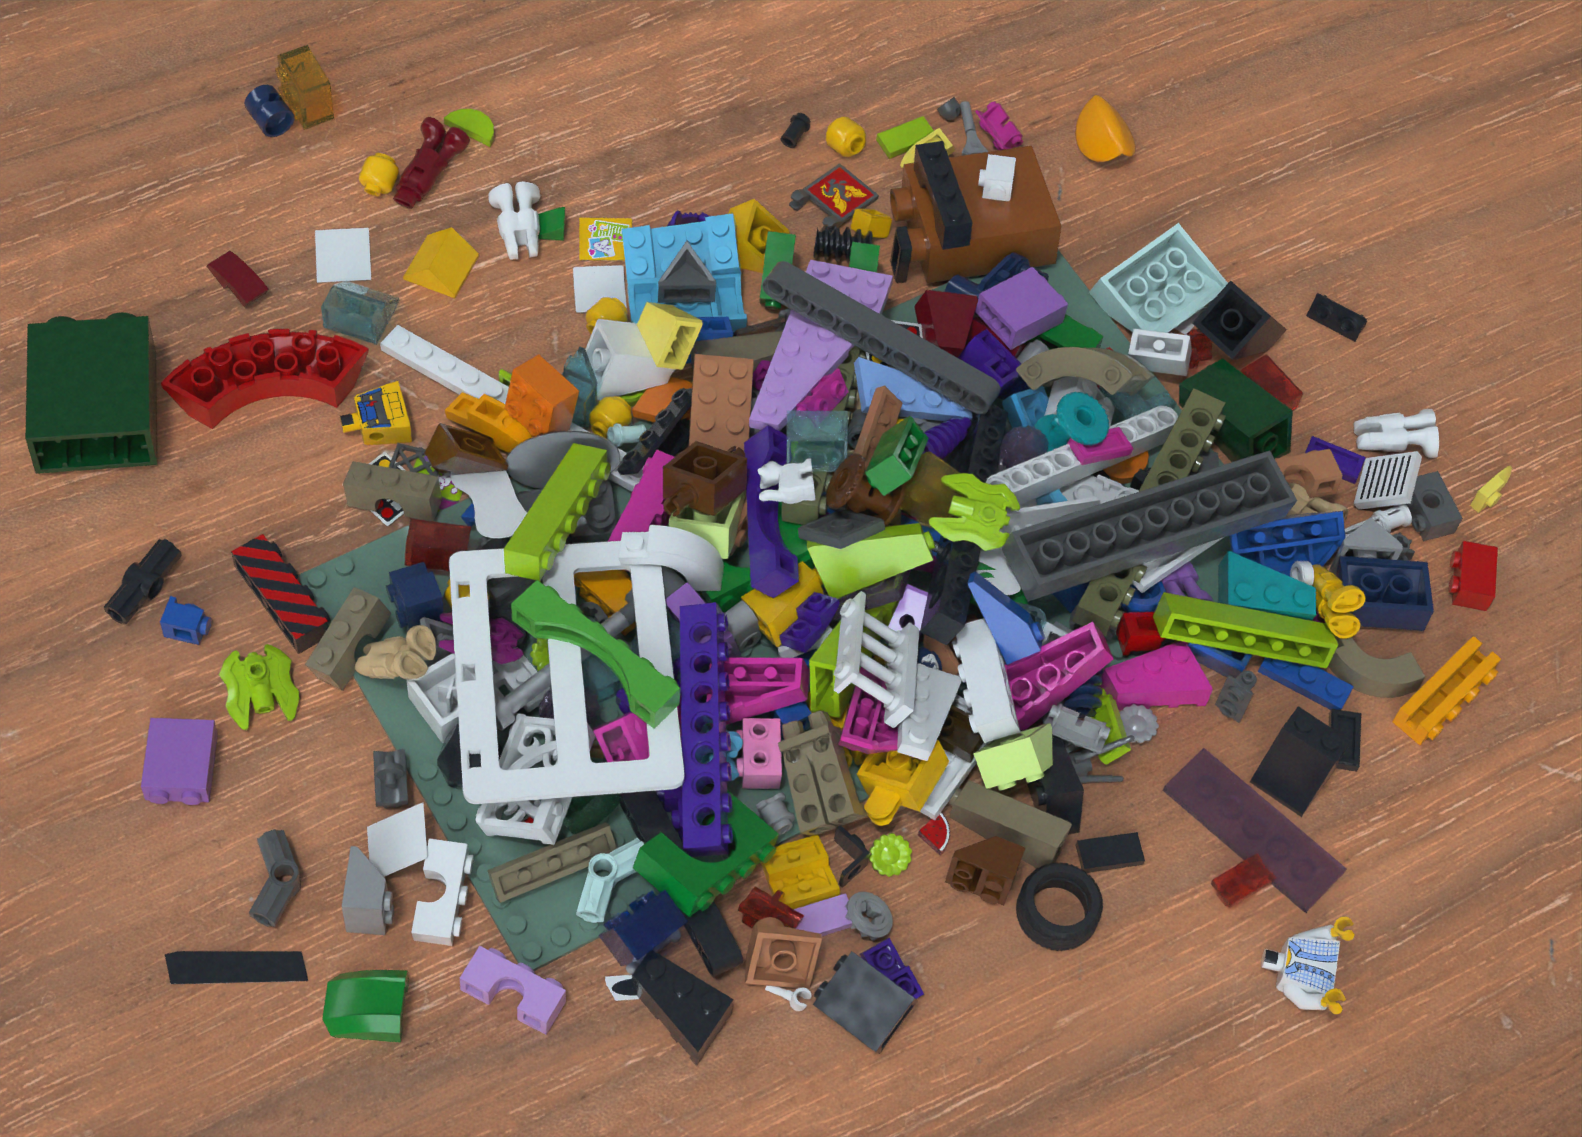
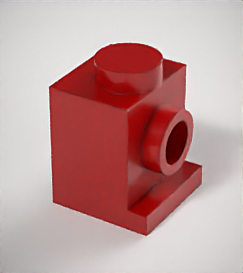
[1116,612,1166,655]

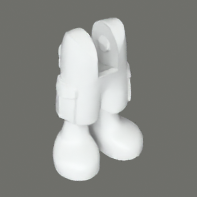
[488,182,541,260]
[1353,409,1439,458]

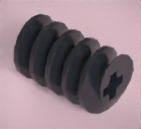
[813,224,873,263]

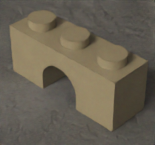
[343,461,442,522]
[305,587,391,691]

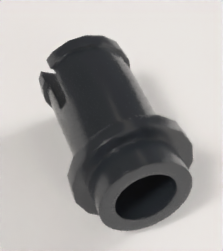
[780,113,811,148]

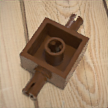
[663,441,747,517]

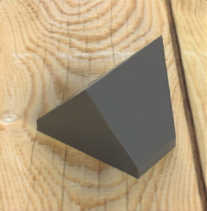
[658,241,716,303]

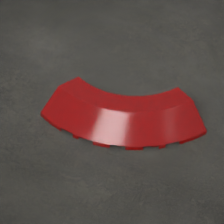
[161,329,369,429]

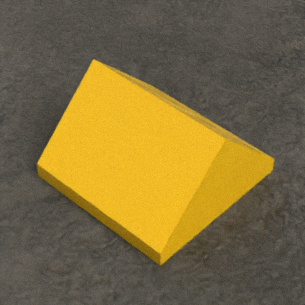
[403,227,479,298]

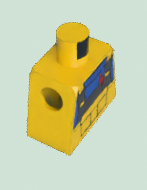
[340,381,412,445]

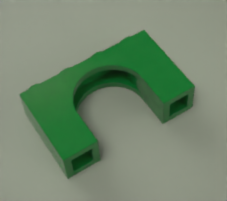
[759,231,880,309]
[700,502,815,612]
[632,790,779,917]

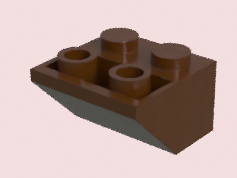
[945,836,1026,906]

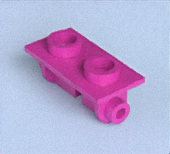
[975,101,1023,150]
[795,368,848,428]

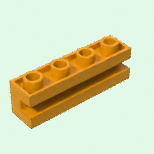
[1392,636,1501,746]

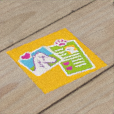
[579,218,632,261]

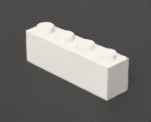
[952,618,1020,743]

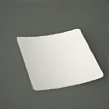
[573,265,627,313]

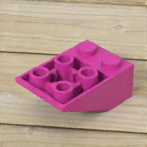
[593,693,682,762]

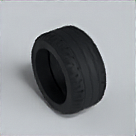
[1016,862,1103,951]

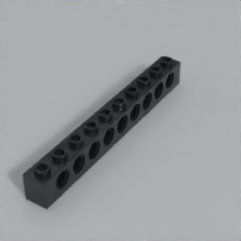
[920,404,1008,645]

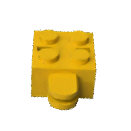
[857,740,949,826]

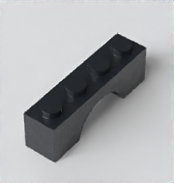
[914,141,973,250]

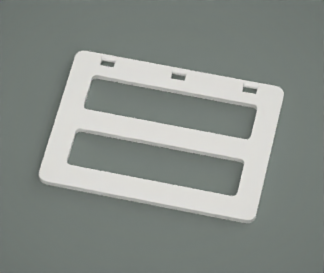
[449,541,684,804]

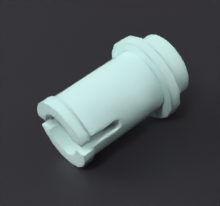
[607,423,646,447]

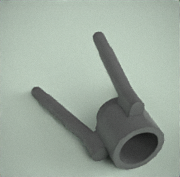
[1068,735,1135,784]

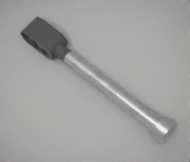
[494,566,686,730]

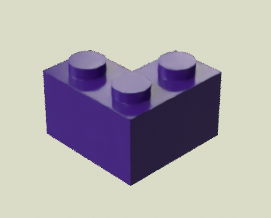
[958,329,1021,399]

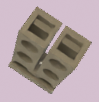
[778,711,867,836]

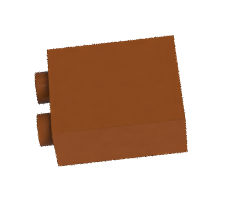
[890,146,1062,283]

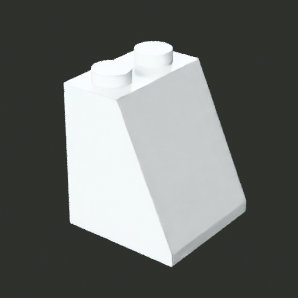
[579,319,676,400]

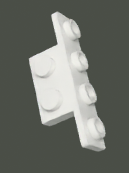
[999,496,1100,534]

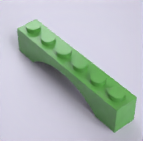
[511,580,680,729]

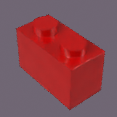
[1448,541,1498,611]

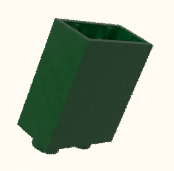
[25,312,158,474]

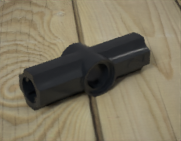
[104,539,182,624]

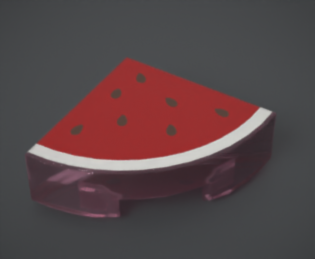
[918,812,950,856]

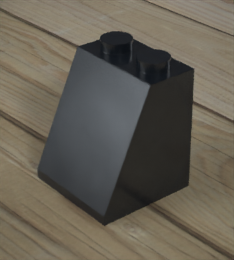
[1192,281,1287,360]
[1250,706,1351,817]

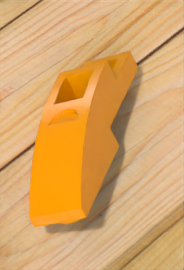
[445,392,533,453]

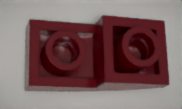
[206,251,269,307]

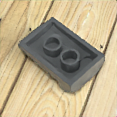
[516,480,616,543]

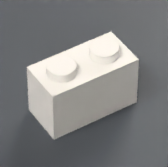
[1128,329,1192,376]

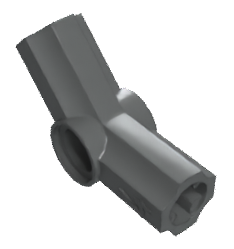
[249,829,301,927]

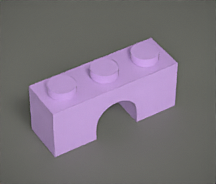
[459,946,566,1035]

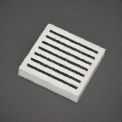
[1354,451,1422,510]

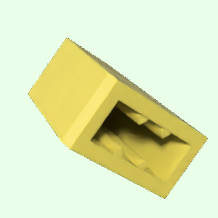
[637,302,703,370]

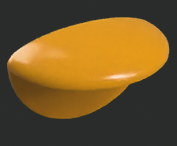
[1075,95,1136,162]

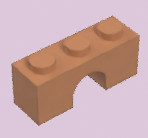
[1275,449,1343,498]

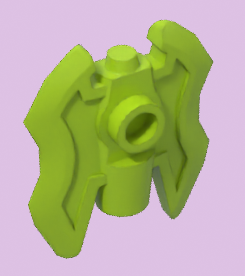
[929,473,1020,551]
[219,644,299,730]

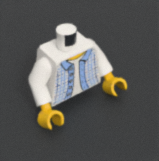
[1261,917,1355,1014]

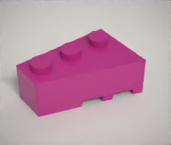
[1099,641,1213,710]
[706,657,810,727]

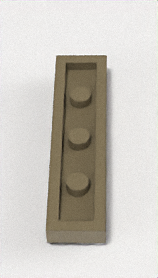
[487,822,617,903]

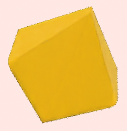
[851,208,892,238]

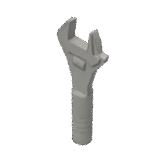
[960,101,989,156]

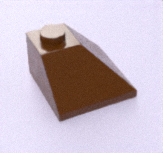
[425,423,509,474]

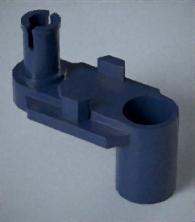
[945,252,1049,315]

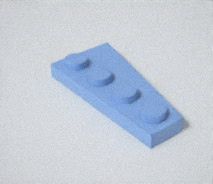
[854,357,973,421]

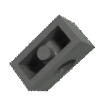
[1406,471,1463,542]

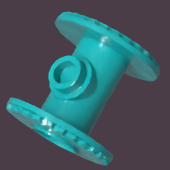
[1032,392,1109,455]

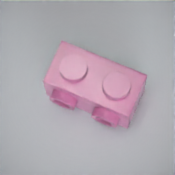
[736,718,782,789]

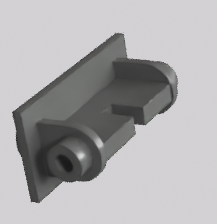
[1215,671,1257,723]

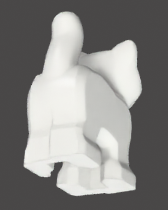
[757,458,815,504]

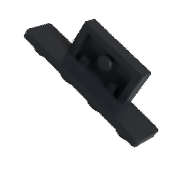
[617,388,692,475]

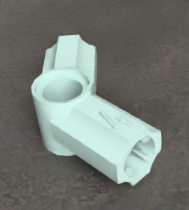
[576,838,644,923]

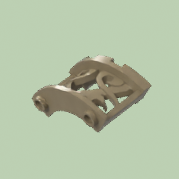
[1016,347,1155,396]

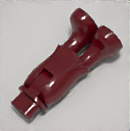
[393,117,470,209]

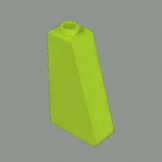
[807,523,936,598]
[809,605,883,718]

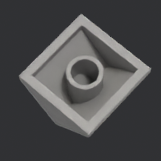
[1329,517,1403,576]

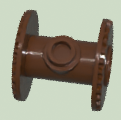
[826,453,906,527]

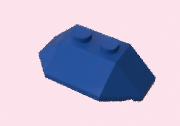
[1229,511,1346,576]

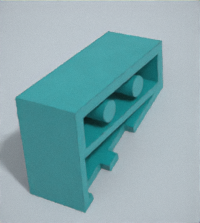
[1218,551,1316,621]

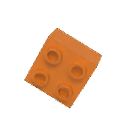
[504,354,579,437]

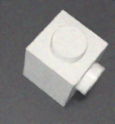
[978,154,1016,201]

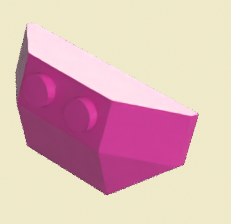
[838,667,898,754]

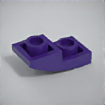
[779,592,840,653]
[656,786,683,840]
[859,938,924,999]

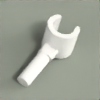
[765,986,812,1011]

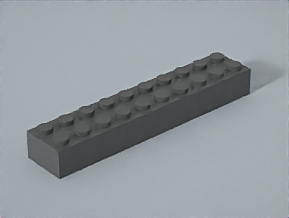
[1002,451,1298,601]

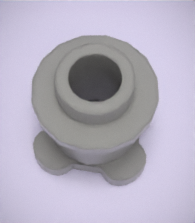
[756,792,795,835]

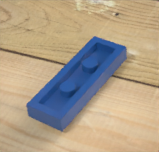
[1258,657,1354,710]

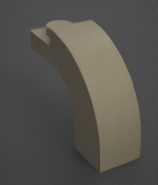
[1328,635,1425,698]

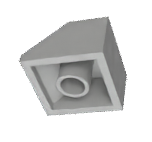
[342,846,394,935]

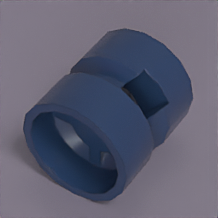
[244,84,295,137]

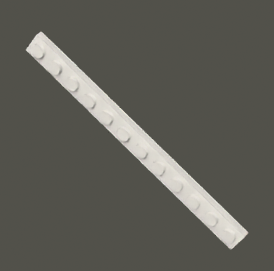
[380,325,644,492]

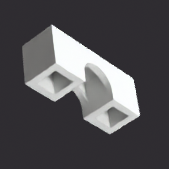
[411,839,474,946]

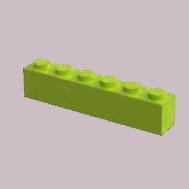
[504,443,611,581]
[1153,592,1338,669]

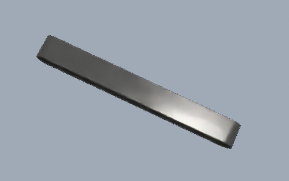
[762,261,1001,414]

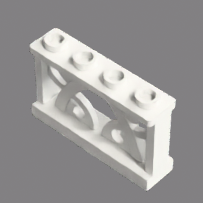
[476,713,595,845]

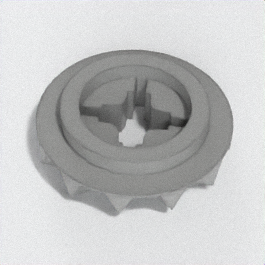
[845,892,893,941]

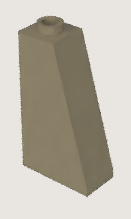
[691,331,783,372]
[949,781,1072,869]

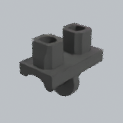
[373,749,408,808]

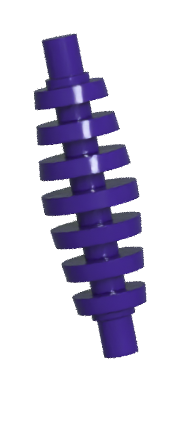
[916,417,971,470]

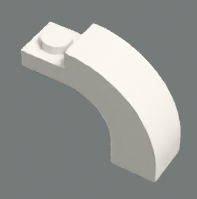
[618,525,724,591]

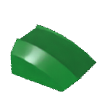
[322,970,409,1042]

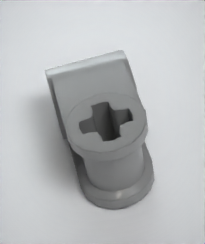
[726,600,761,652]

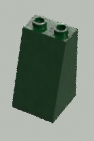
[1179,358,1293,462]

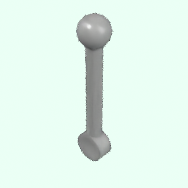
[626,928,681,974]

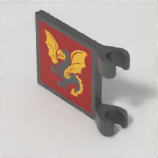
[789,164,879,233]

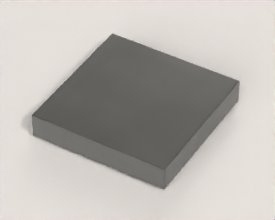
[798,509,885,549]

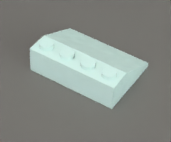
[1089,223,1228,333]

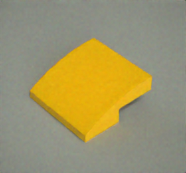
[761,834,840,914]

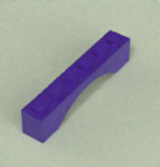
[744,425,799,598]

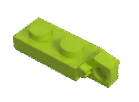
[1090,686,1131,765]

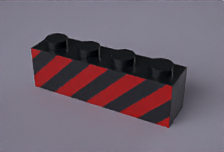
[231,534,331,654]

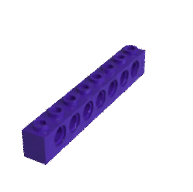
[680,602,733,857]

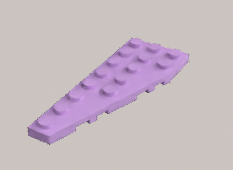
[749,260,893,431]

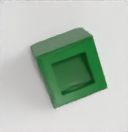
[538,207,565,241]

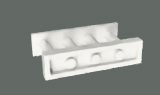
[834,591,919,728]

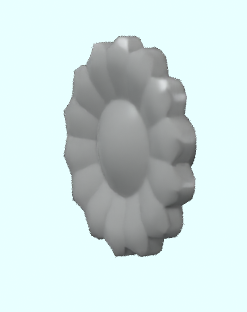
[1119,704,1159,743]

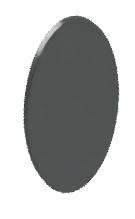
[506,431,620,489]

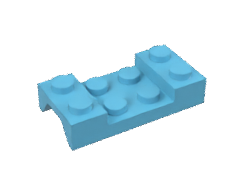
[622,213,742,283]
[627,272,747,332]

